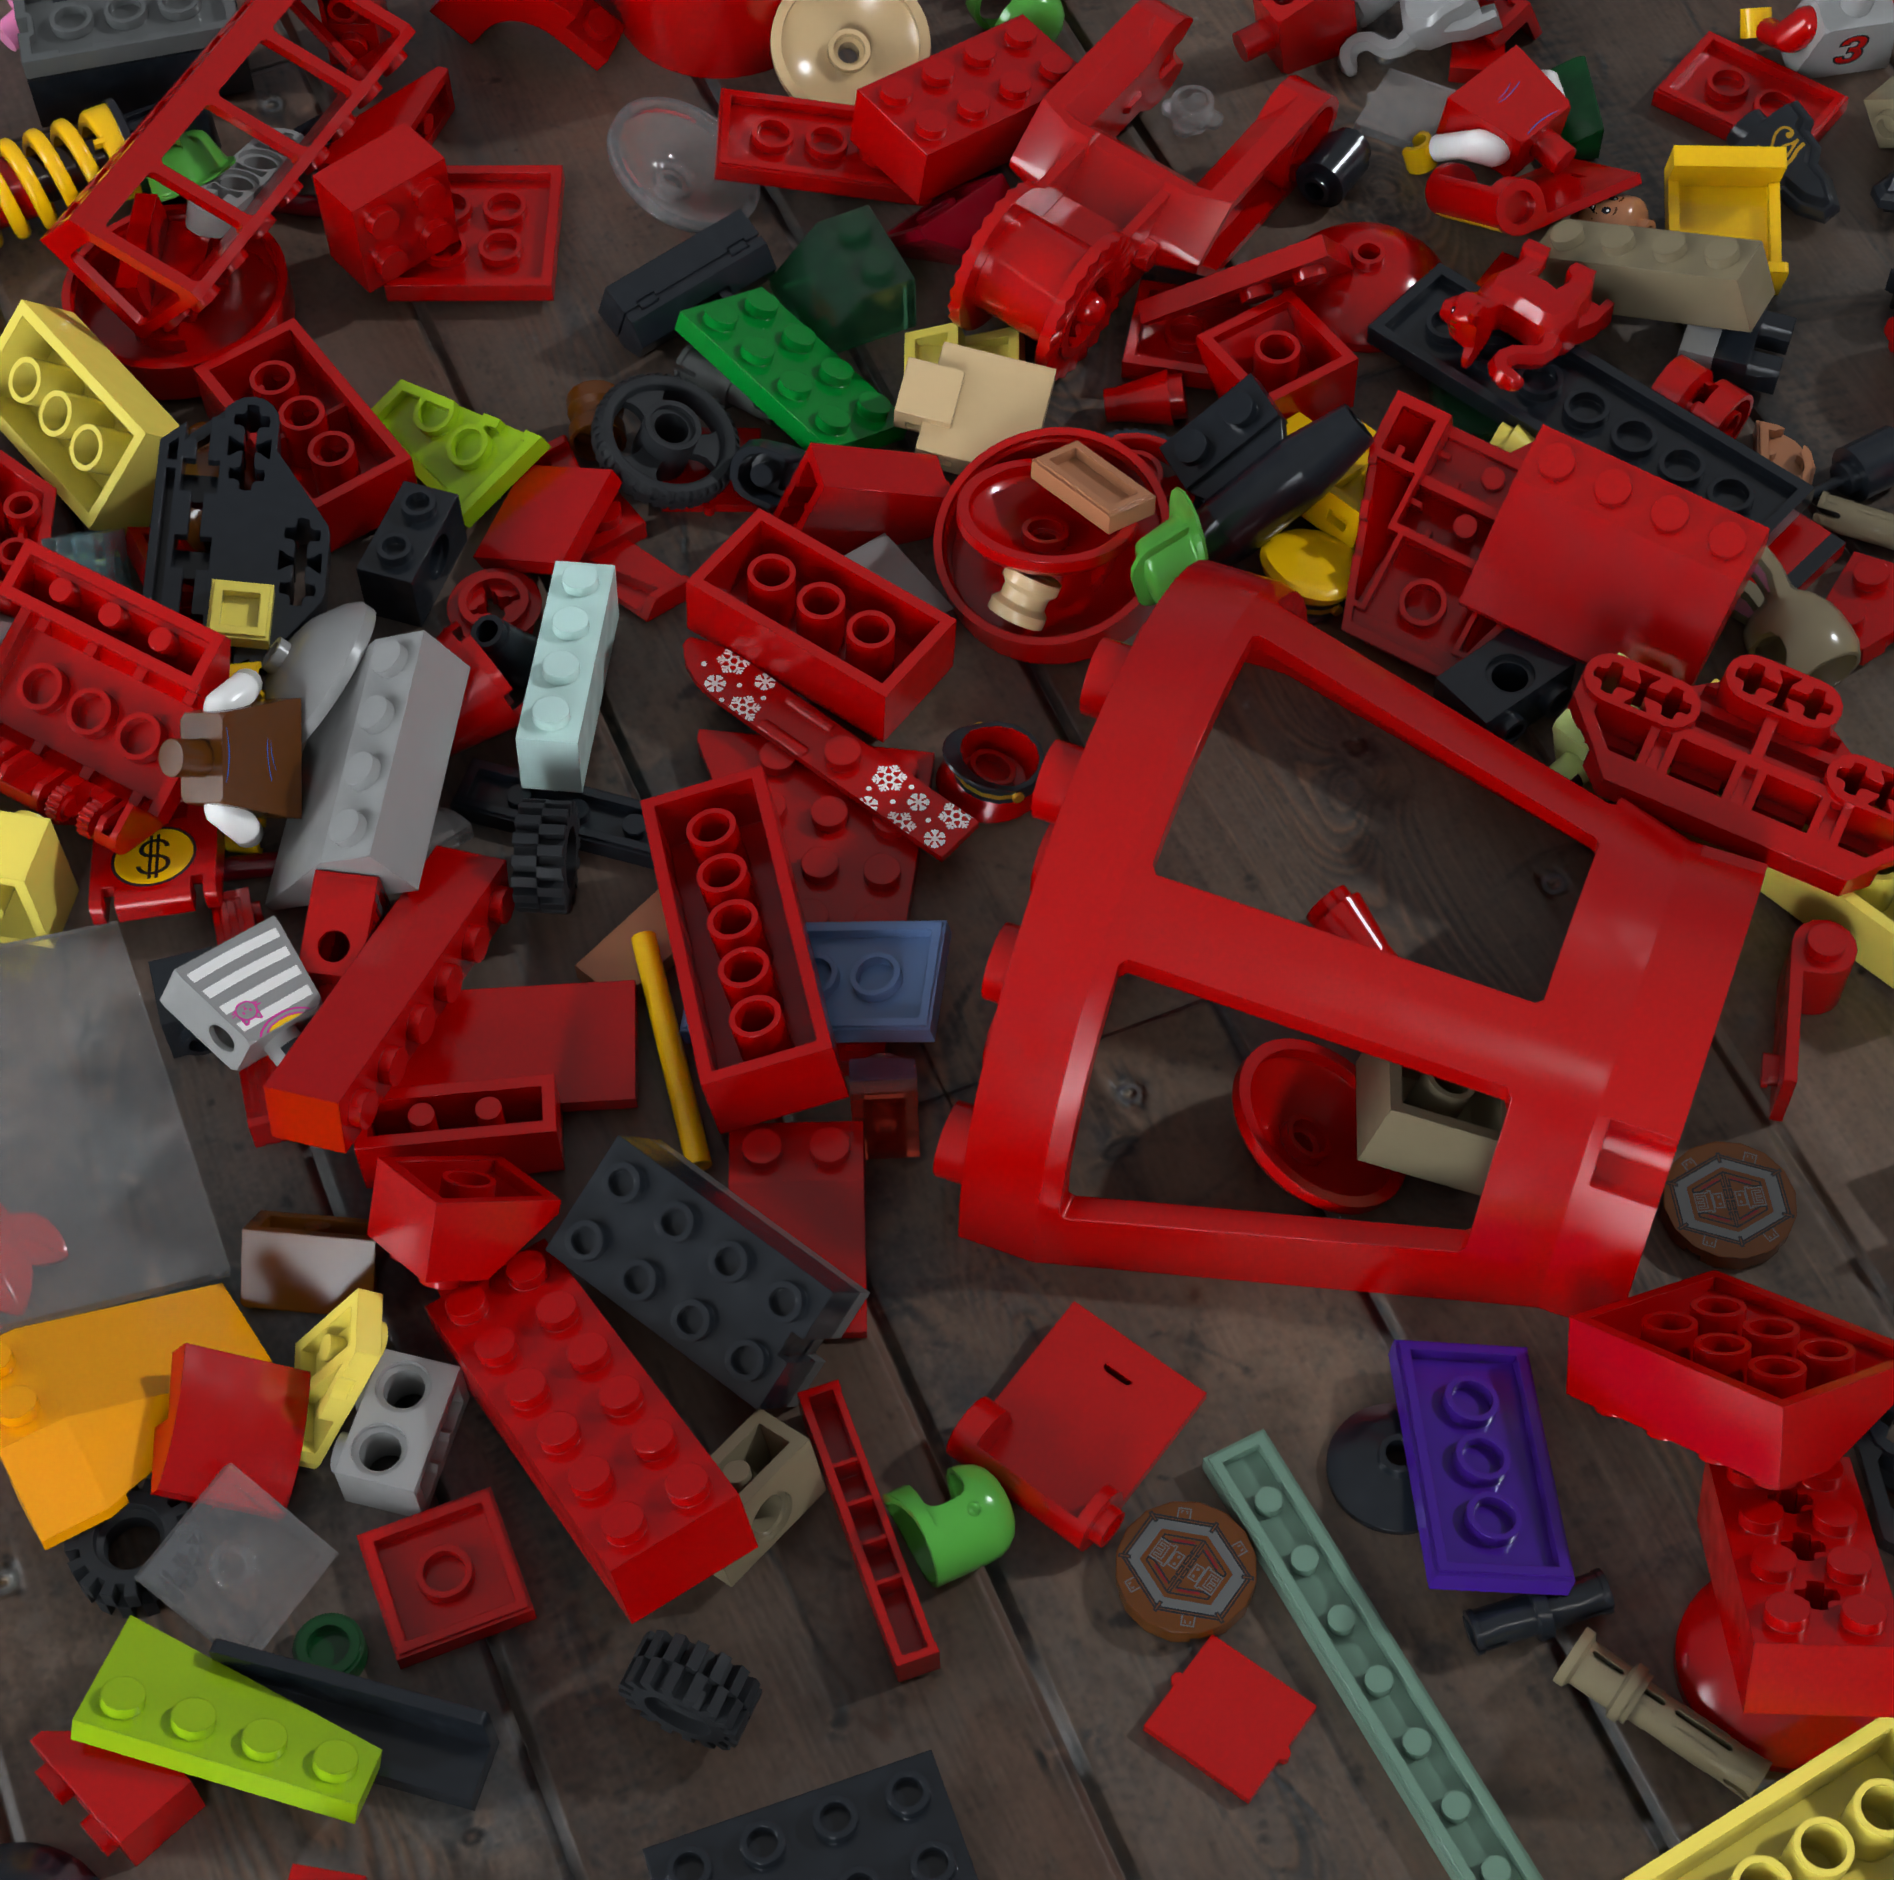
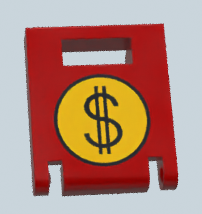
[88,799,225,926]

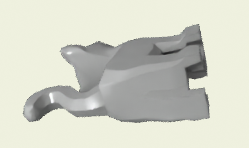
[1337,0,1503,77]

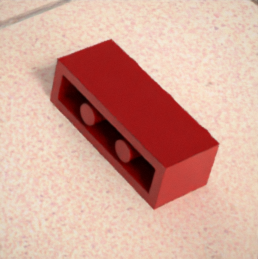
[354,1073,565,1188]

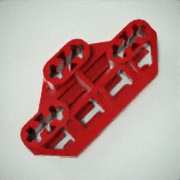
[1567,653,1894,897]

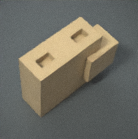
[894,341,1057,475]

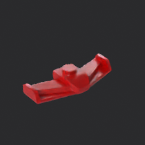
[534,435,689,622]

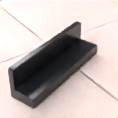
[209,1638,500,1811]

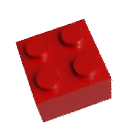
[312,122,460,293]

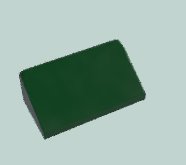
[1549,56,1604,160]

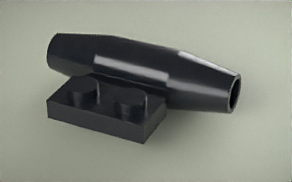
[1159,373,1374,566]

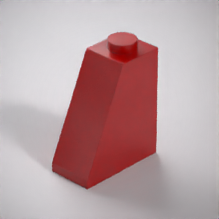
[773,442,951,555]

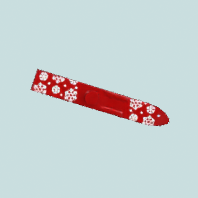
[682,637,979,862]

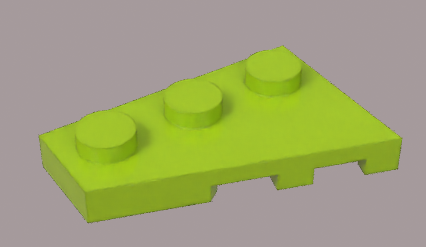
[371,379,551,528]

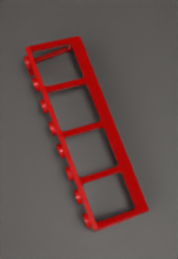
[40,0,416,340]

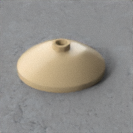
[770,0,931,105]

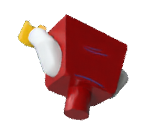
[1402,45,1577,176]

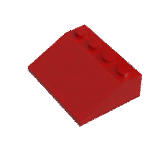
[1458,424,1770,686]
[1566,1270,1894,1490]

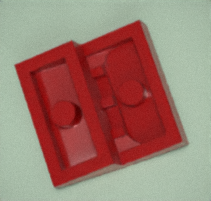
[151,1343,311,1520]

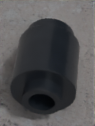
[1296,127,1371,207]

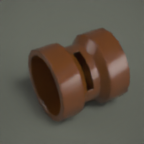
[566,380,627,461]

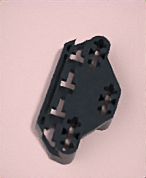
[143,397,331,672]

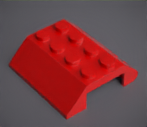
[0,538,231,855]

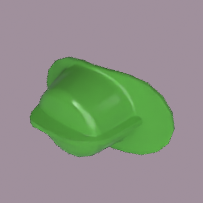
[147,130,236,203]
[1130,487,1208,606]

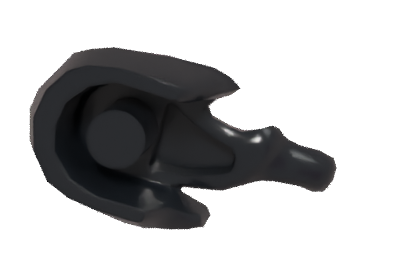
[730,439,806,512]

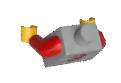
[1740,0,1894,79]

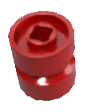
[1651,354,1754,439]

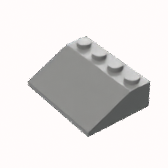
[265,630,471,910]

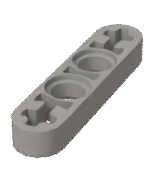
[185,128,305,238]

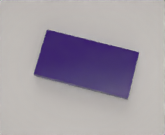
[1388,1339,1575,1596]

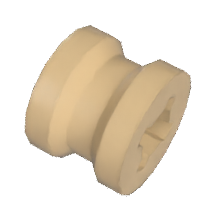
[987,568,1062,631]

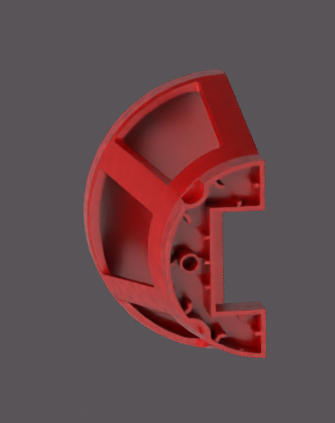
[933,560,1768,1318]

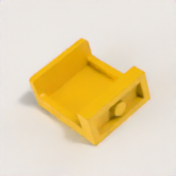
[1664,145,1789,295]

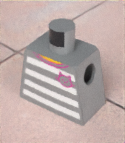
[160,915,322,1071]

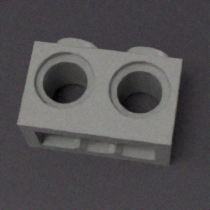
[330,1349,470,1516]

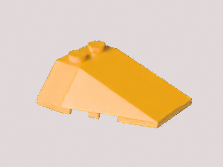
[0,1283,273,1551]

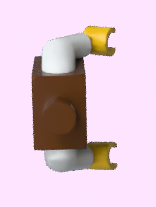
[158,661,302,854]

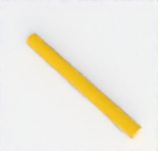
[631,931,712,1171]

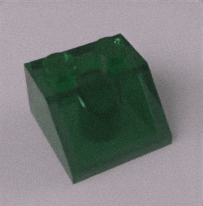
[769,205,916,354]

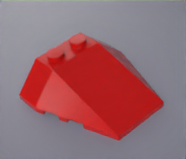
[1341,390,1524,677]

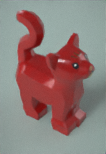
[1439,238,1615,392]

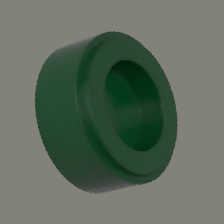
[292,1613,368,1676]

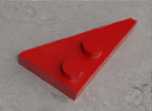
[1136,234,1354,325]

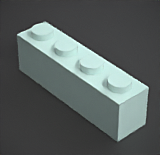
[515,561,619,793]

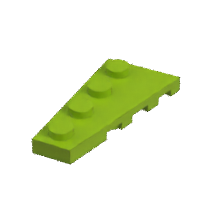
[71,1615,383,1824]

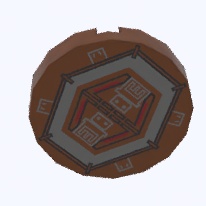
[1660,1141,1797,1270]
[1115,1501,1256,1642]

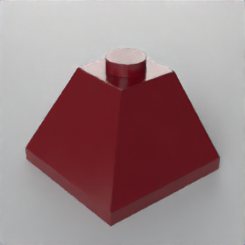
[869,173,1011,266]

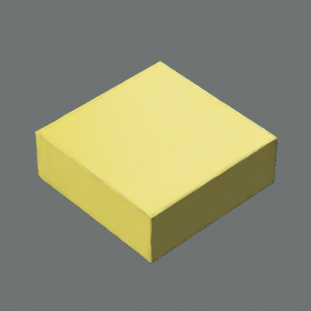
[206,579,275,650]

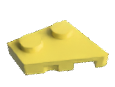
[294,1288,388,1469]

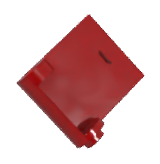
[946,1301,1207,1551]

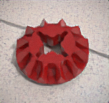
[447,568,543,639]

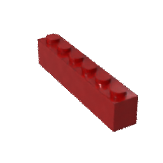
[263,845,515,1154]

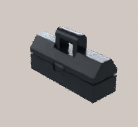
[598,208,777,358]

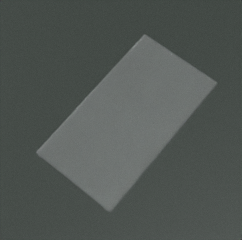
[0,920,231,1333]

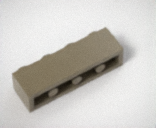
[1539,218,1775,333]

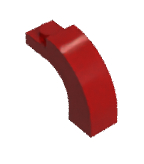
[429,0,626,71]

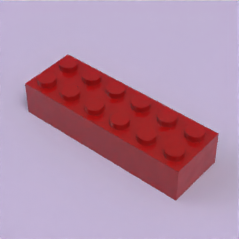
[640,765,849,1134]
[424,1238,758,1624]

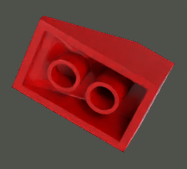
[728,1121,867,1339]

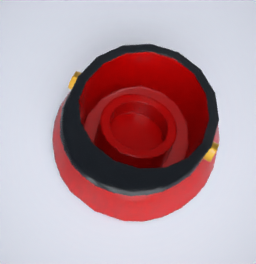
[936,721,1045,824]

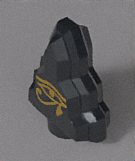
[1726,100,1840,224]

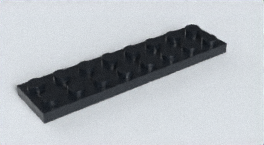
[1367,262,1815,546]

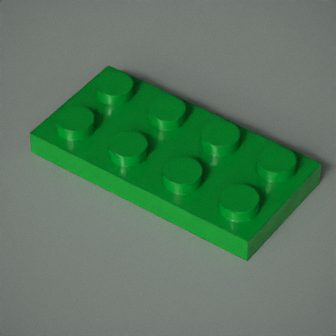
[675,287,907,451]

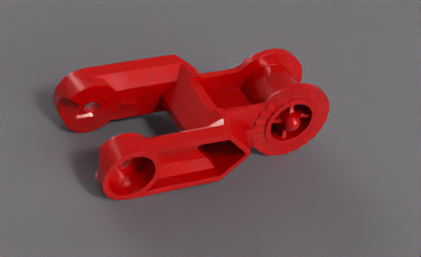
[947,0,1339,381]

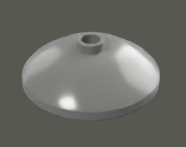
[261,602,376,744]

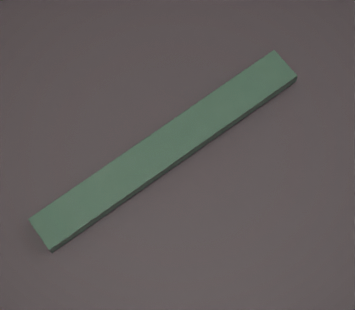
[1202,1429,1544,1880]

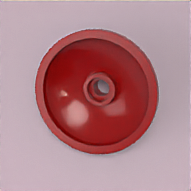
[1281,222,1442,353]
[956,458,1137,576]
[1232,1038,1406,1215]
[1673,1581,1878,1773]

